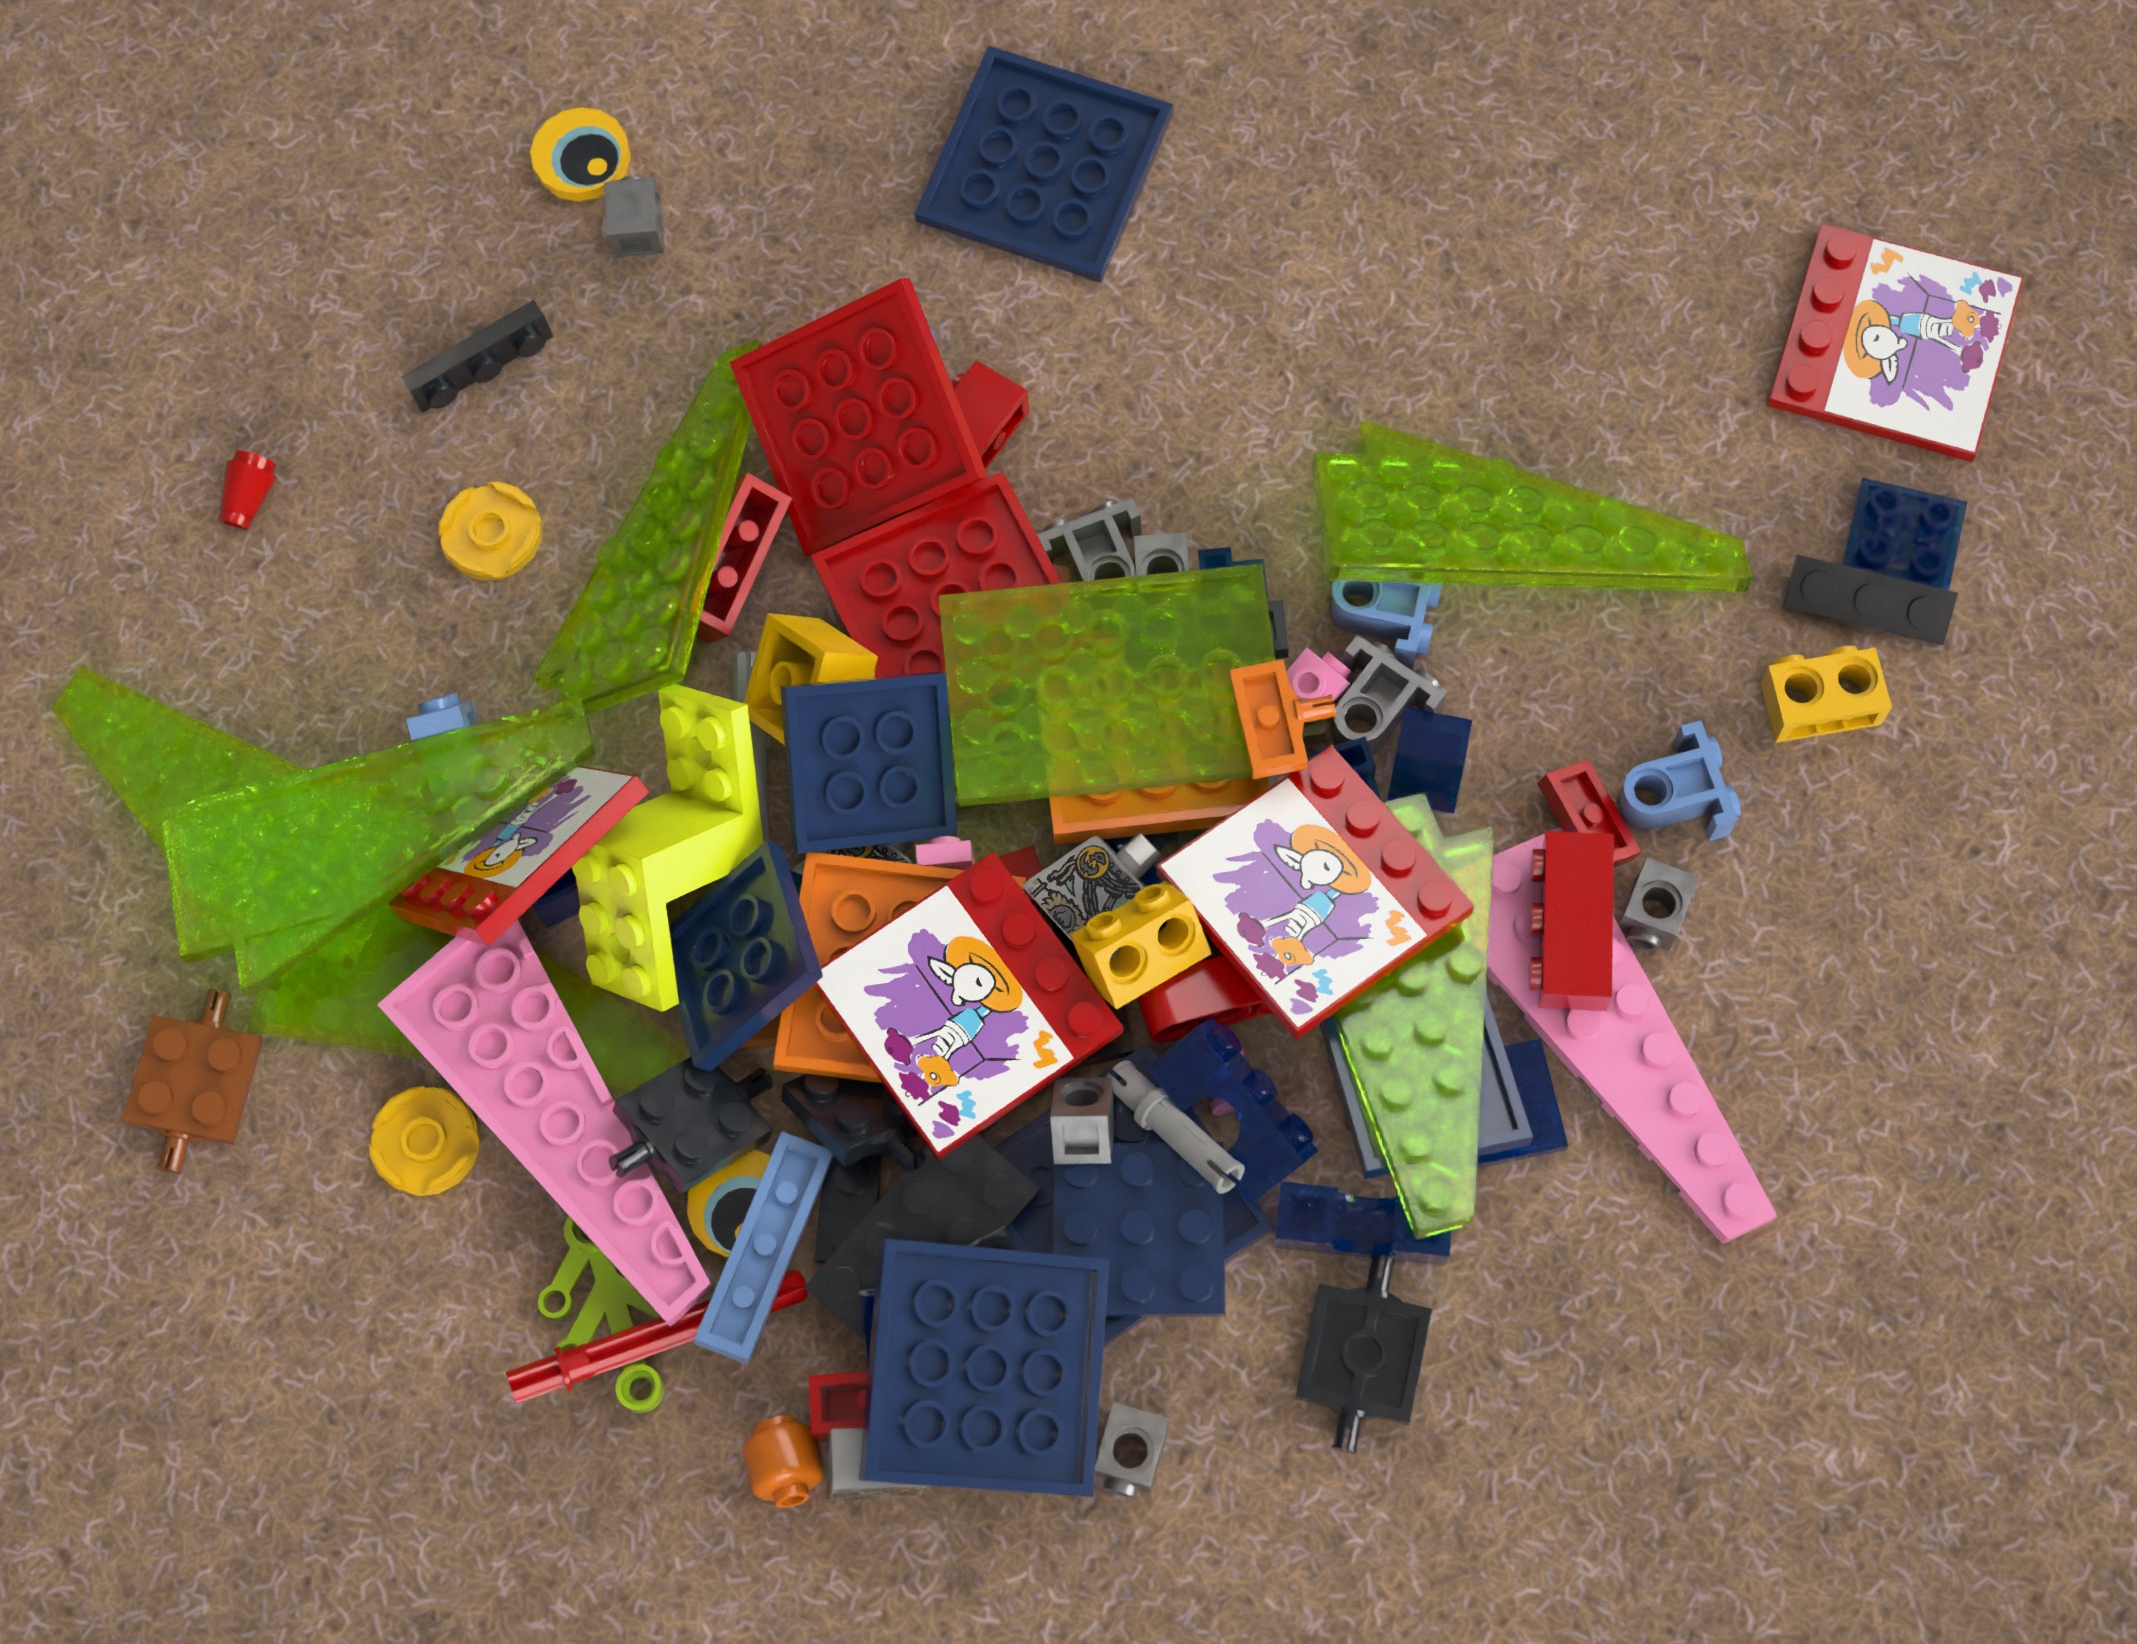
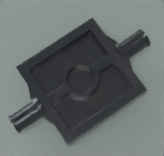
[609,1056,773,1194]
[782,1074,925,1173]
[1295,1255,1432,1454]

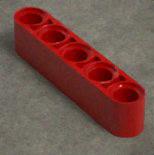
[1137,955,1406,1043]

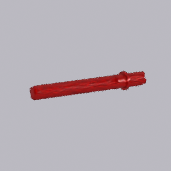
[505,1270,808,1404]

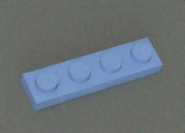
[694,1131,834,1365]

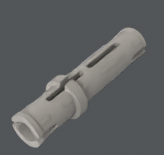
[1106,1060,1244,1194]

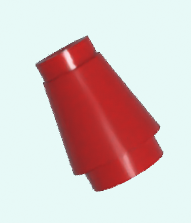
[218,450,277,530]

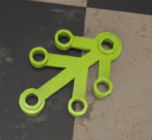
[537,1216,665,1413]

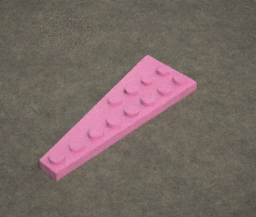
[1448,827,1777,1244]
[377,919,713,1327]

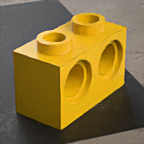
[1760,646,1892,743]
[1070,880,1212,1009]

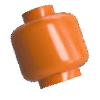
[743,1415,824,1508]

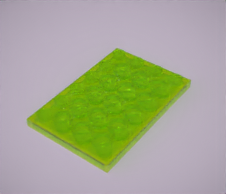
[939,564,1288,807]

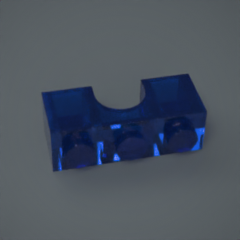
[1147,1018,1319,1203]
[1275,1181,1454,1266]

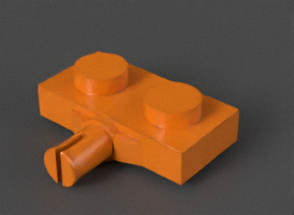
[1228,659,1336,780]

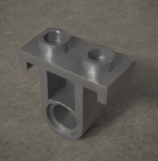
[1037,497,1142,617]
[1332,635,1446,759]

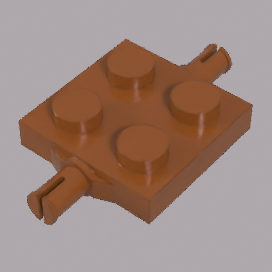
[122,989,263,1174]

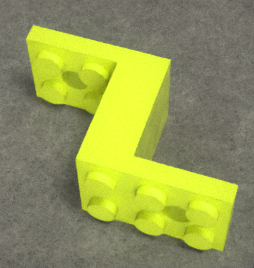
[572,684,764,1012]

